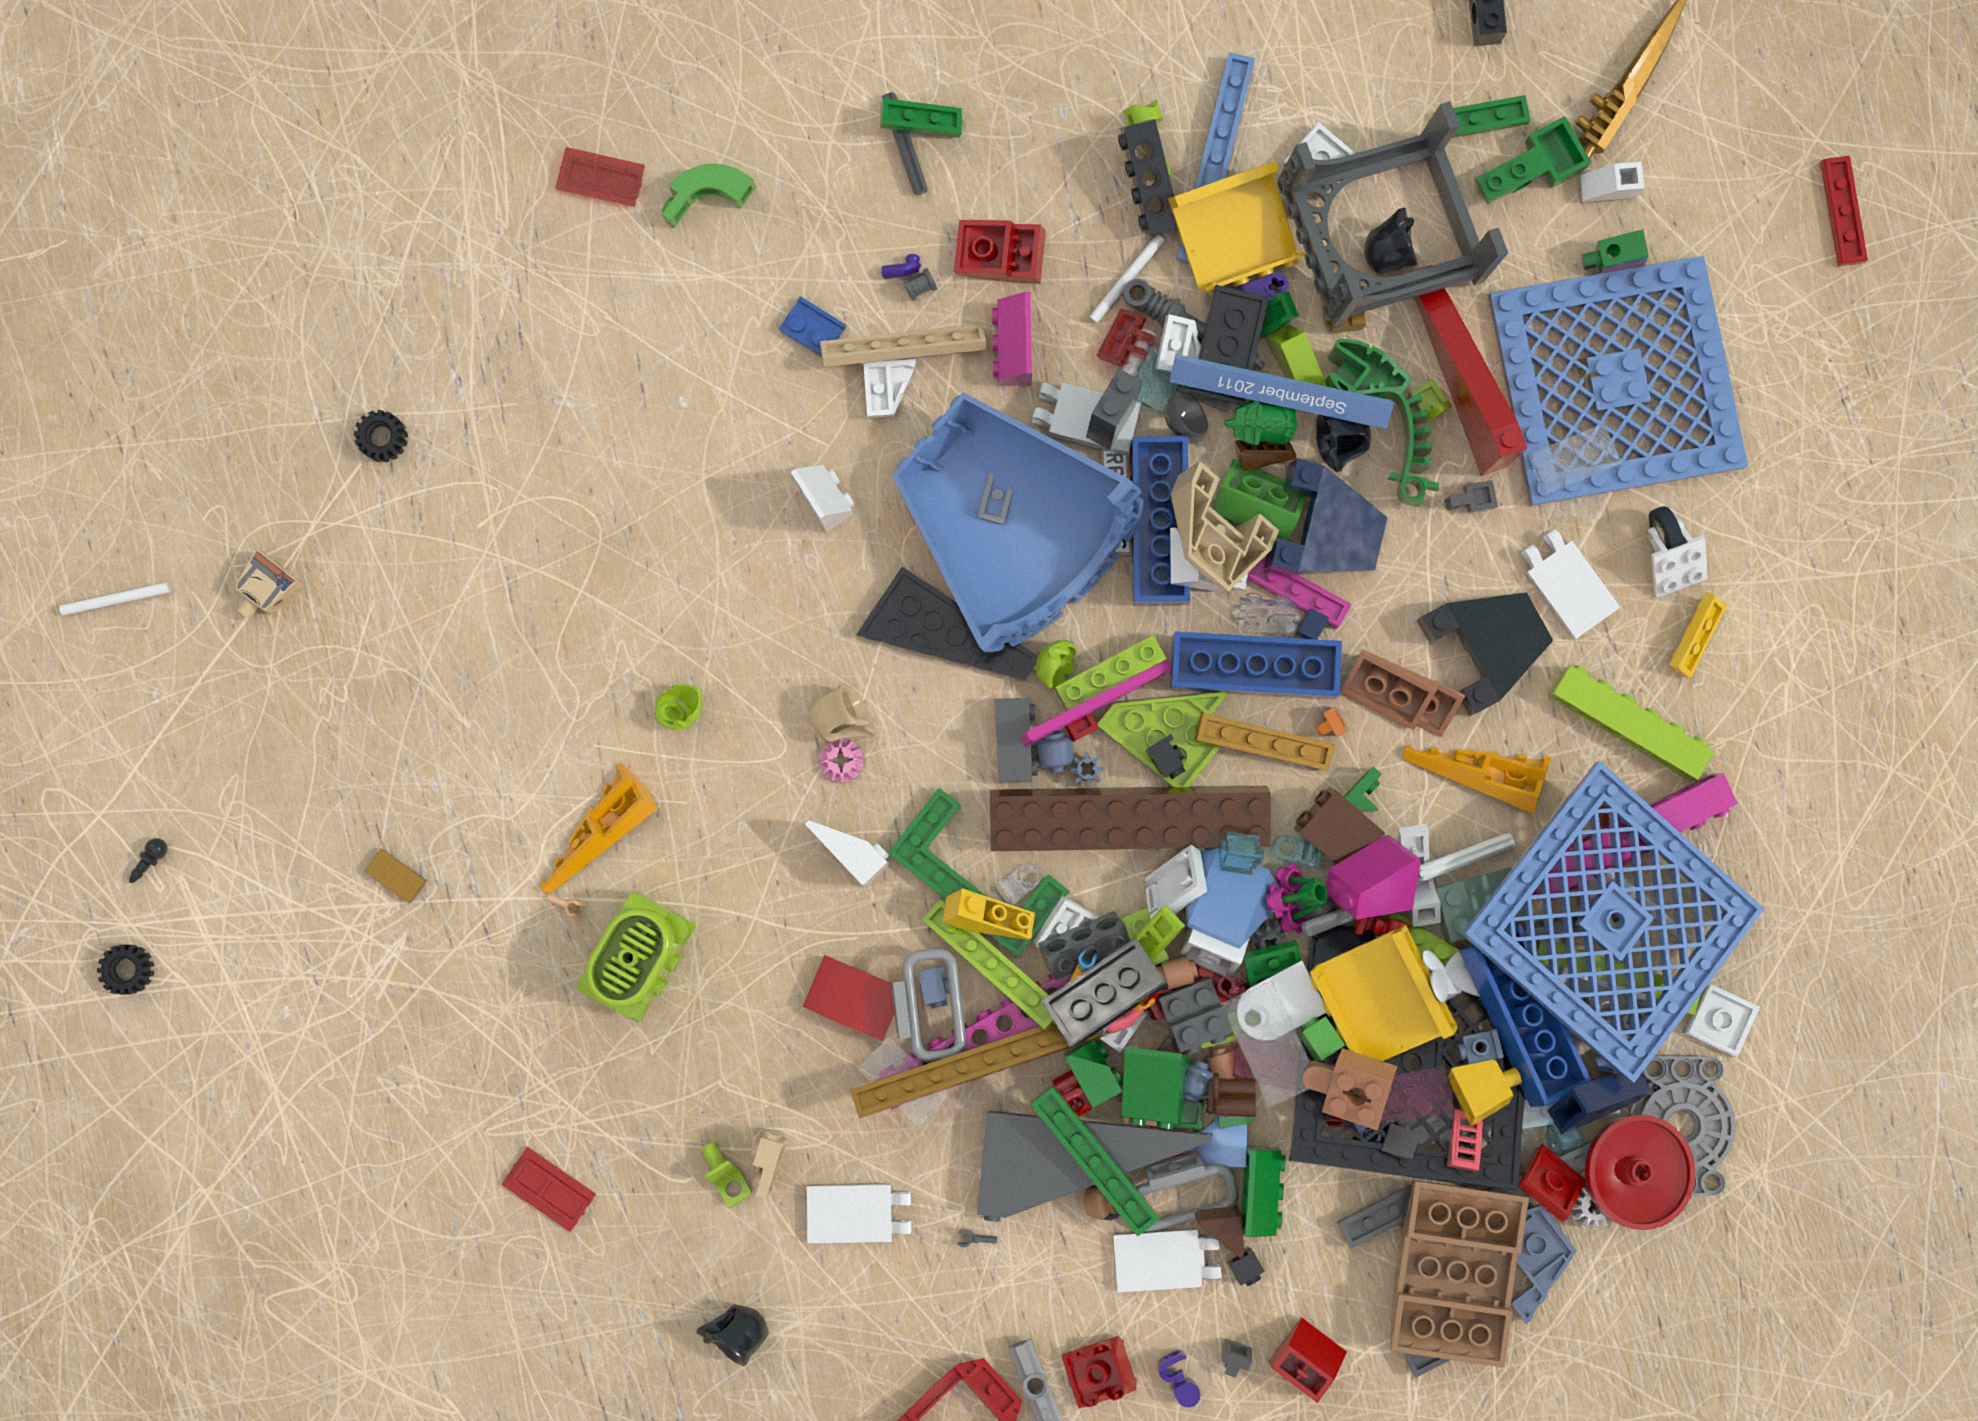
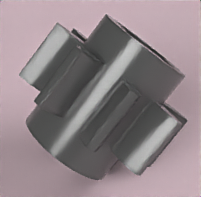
[1250,918,1286,950]

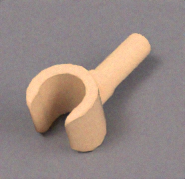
[547,895,587,918]

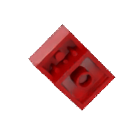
[954,220,1046,284]
[803,955,894,1041]

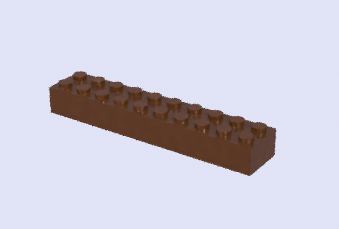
[990,785,1271,851]

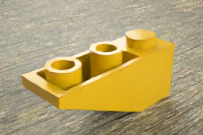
[942,888,1035,940]

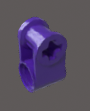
[1236,273,1289,301]

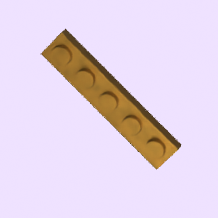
[1194,713,1335,771]

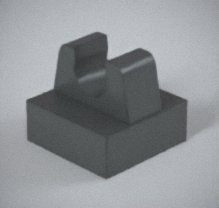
[1221,1339,1252,1378]

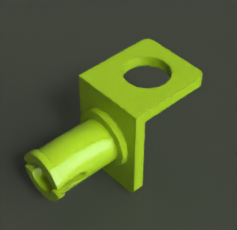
[700,1142,752,1208]

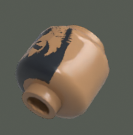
[1083,1185,1120,1221]

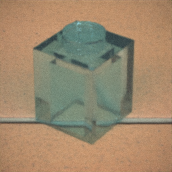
[1218,831,1264,875]

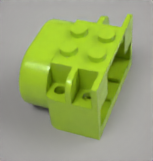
[576,891,697,1022]

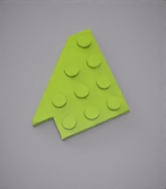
[1097,692,1228,787]

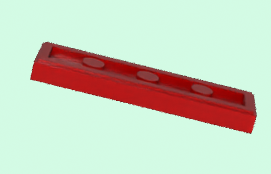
[1820,155,1868,267]

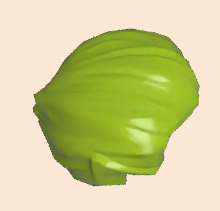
[1034,640,1077,689]
[654,684,703,731]

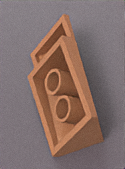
[1340,649,1465,737]

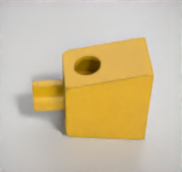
[1447,1060,1522,1126]

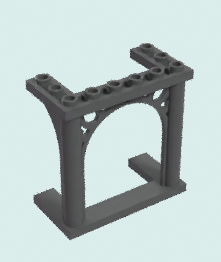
[1277,101,1508,327]

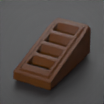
[1235,440,1296,471]

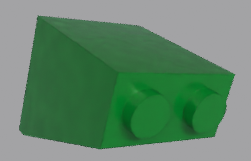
[1121,1047,1190,1129]

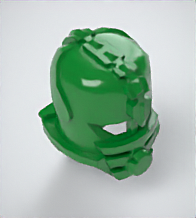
[1224,400,1298,446]

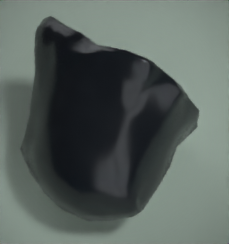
[1364,207,1418,275]
[1316,414,1371,472]
[696,1304,769,1367]

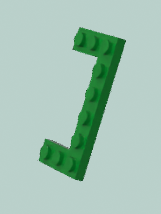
[888,788,1070,957]

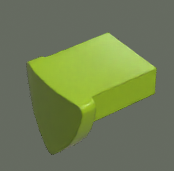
[1408,379,1452,423]

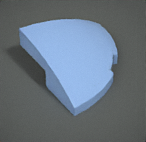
[1189,1116,1247,1167]

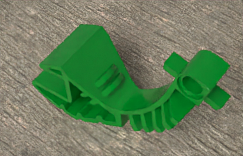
[1325,339,1439,507]

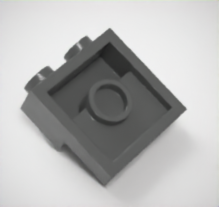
[1157,976,1232,1054]

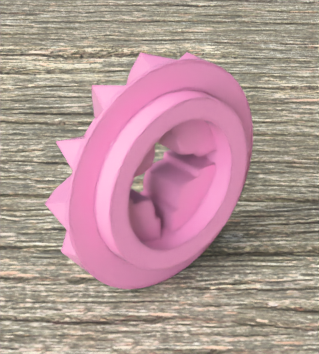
[819,739,863,783]

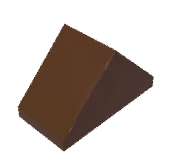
[1195,1206,1244,1259]

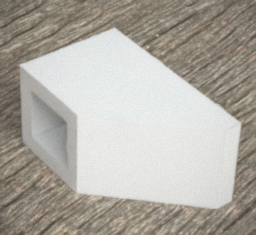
[1579,162,1644,202]

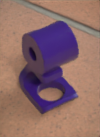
[1157,1349,1201,1408]

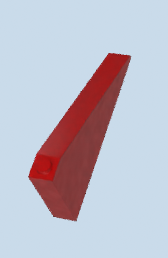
[1409,265,1527,476]

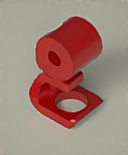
[1354,916,1412,936]
[1052,1070,1093,1116]

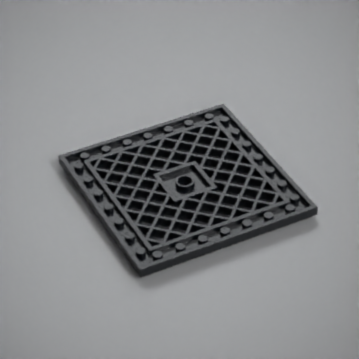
[1289,936,1525,1191]

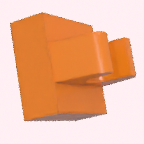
[1316,707,1349,737]

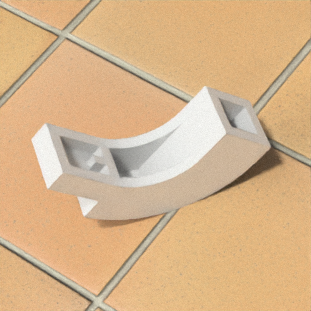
[1398,824,1441,927]

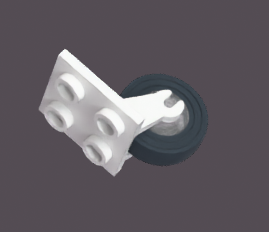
[1647,506,1708,598]

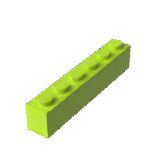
[1548,665,1715,782]

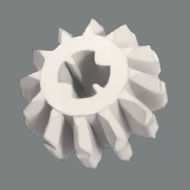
[1571,1185,1609,1229]

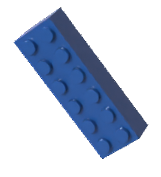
[1131,436,1190,606]
[1170,631,1342,699]
[1459,925,1592,1107]

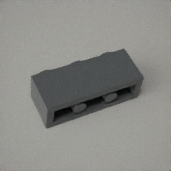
[996,698,1038,784]

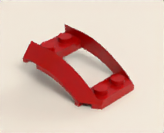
[897,1358,1022,1421]

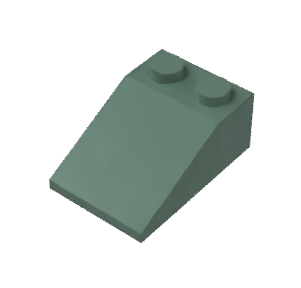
[1435,867,1525,943]

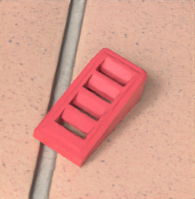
[1447,1109,1483,1172]

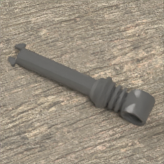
[1124,279,1265,370]

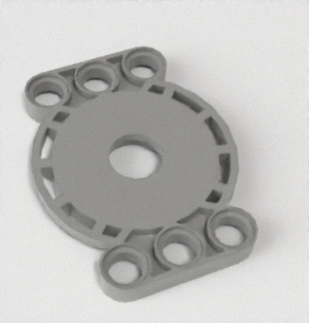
[1628,1055,1736,1196]

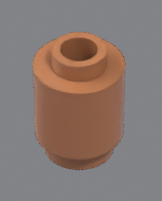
[1156,956,1198,990]
[1206,1047,1241,1079]

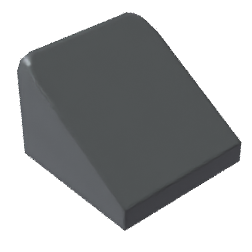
[1381,1124,1420,1161]

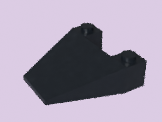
[1417,592,1553,716]

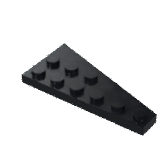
[856,567,1038,681]

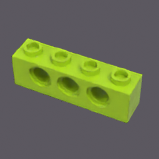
[1055,635,1166,711]

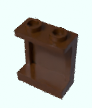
[1294,787,1385,865]

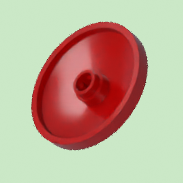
[1585,1114,1696,1230]

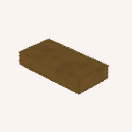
[364,849,427,903]

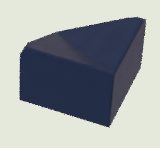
[1294,608,1329,639]

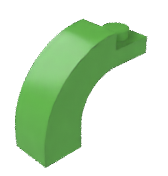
[662,164,756,228]

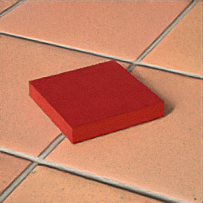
[1518,1144,1586,1222]

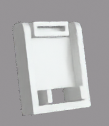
[1145,845,1207,920]

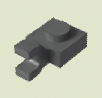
[1444,480,1498,513]

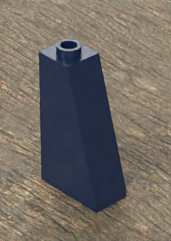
[1547,1072,1652,1135]

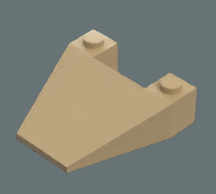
[1171,462,1279,593]

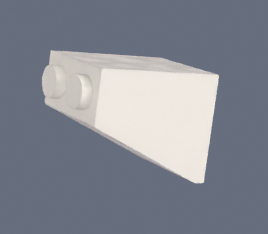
[1178,928,1249,977]

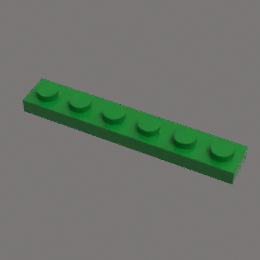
[1030,1085,1160,1237]

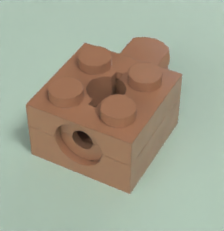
[1302,1048,1397,1130]

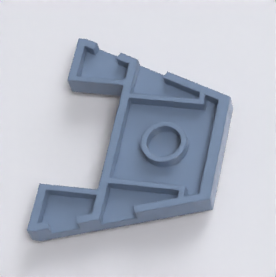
[1511,1204,1577,1324]

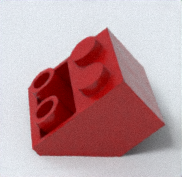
[1268,1317,1347,1403]

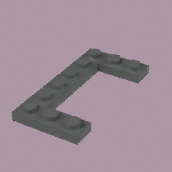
[1336,1184,1450,1378]

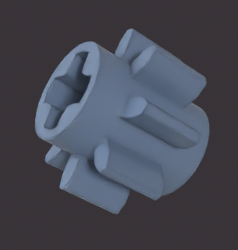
[1070,752,1105,787]

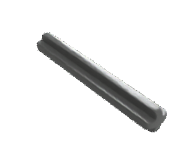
[882,92,928,195]

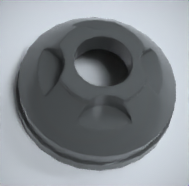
[1165,391,1208,439]

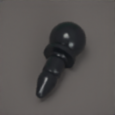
[129,838,168,883]

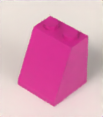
[1325,835,1421,919]

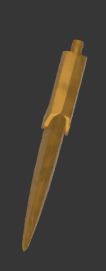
[1574,0,1687,159]

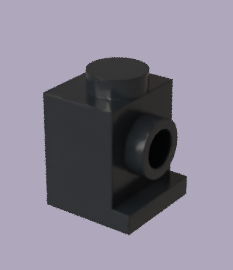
[1146,734,1185,780]

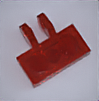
[1096,308,1156,367]

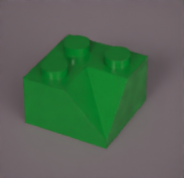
[1064,1040,1123,1108]

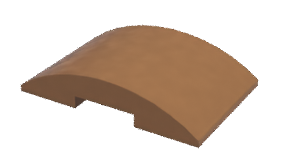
[1390,1180,1529,1368]

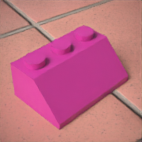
[992,292,1032,386]

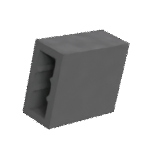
[1086,368,1143,450]

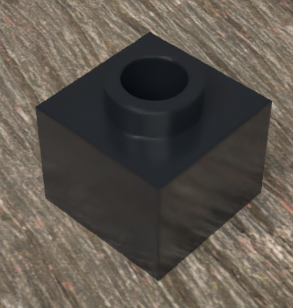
[1227,1248,1265,1286]

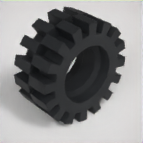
[354,410,408,462]
[97,945,154,995]

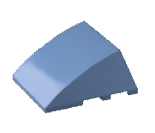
[1185,848,1279,949]

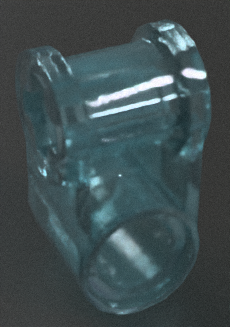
[1270,835,1323,869]
[1544,1120,1583,1156]

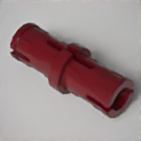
[1218,976,1249,999]

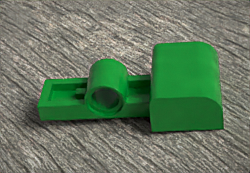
[1475,116,1592,204]

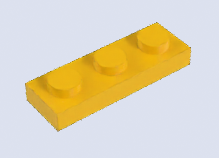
[1669,592,1727,679]

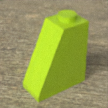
[1265,324,1327,386]

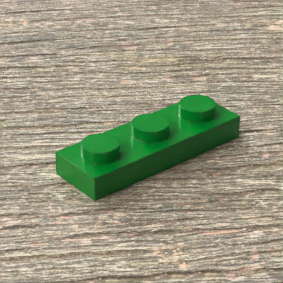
[1452,95,1531,138]
[880,98,962,138]

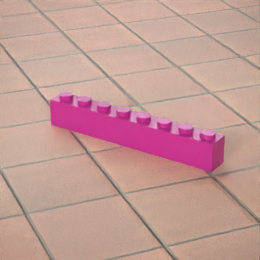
[1532,773,1738,901]

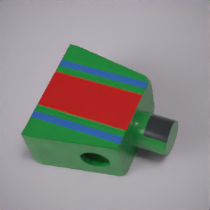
[1581,229,1649,274]

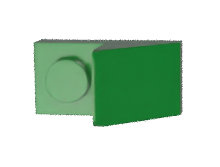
[1344,767,1382,812]

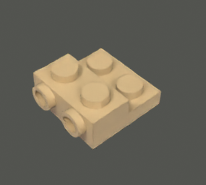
[750,1128,788,1199]

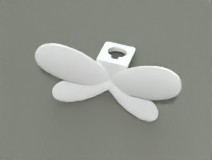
[1423,950,1480,1002]

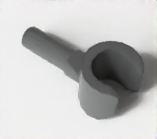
[957,1229,997,1247]

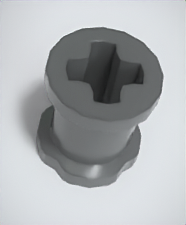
[902,268,937,301]

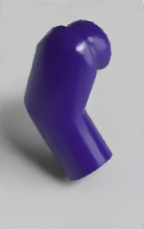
[882,254,922,279]

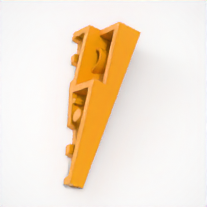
[1403,745,1551,814]
[540,763,658,894]

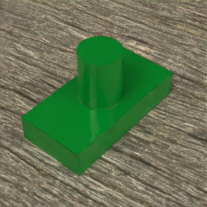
[1259,291,1299,340]

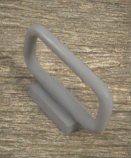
[890,948,966,1062]
[1136,1151,1238,1233]

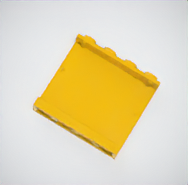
[1168,160,1305,296]
[1310,925,1458,1061]

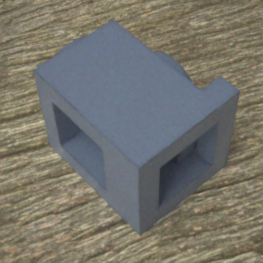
[918,965,949,1008]
[1456,1029,1504,1065]

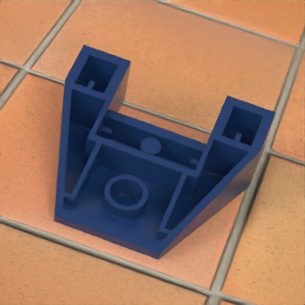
[1264,458,1387,576]

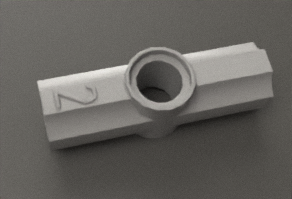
[1008,1339,1063,1421]

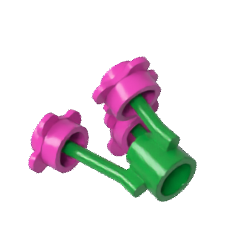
[1266,863,1328,933]

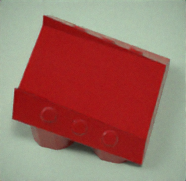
[1062,1336,1137,1409]

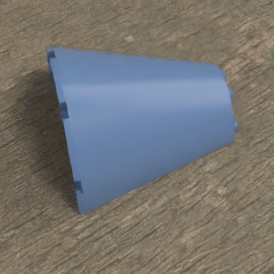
[892,392,1143,652]

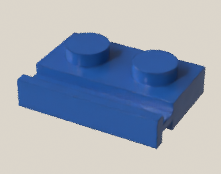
[779,296,846,357]

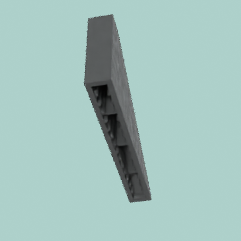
[977,1111,1213,1222]

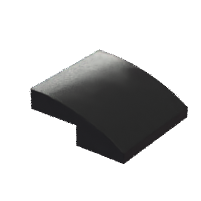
[1313,925,1373,968]

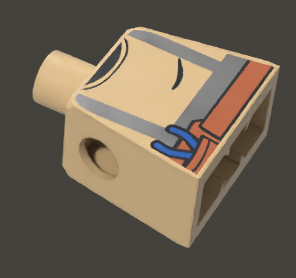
[235,549,305,619]

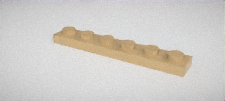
[820,324,987,367]

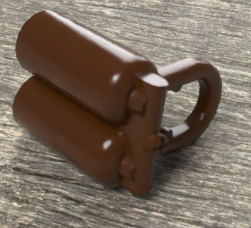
[1204,1073,1256,1117]

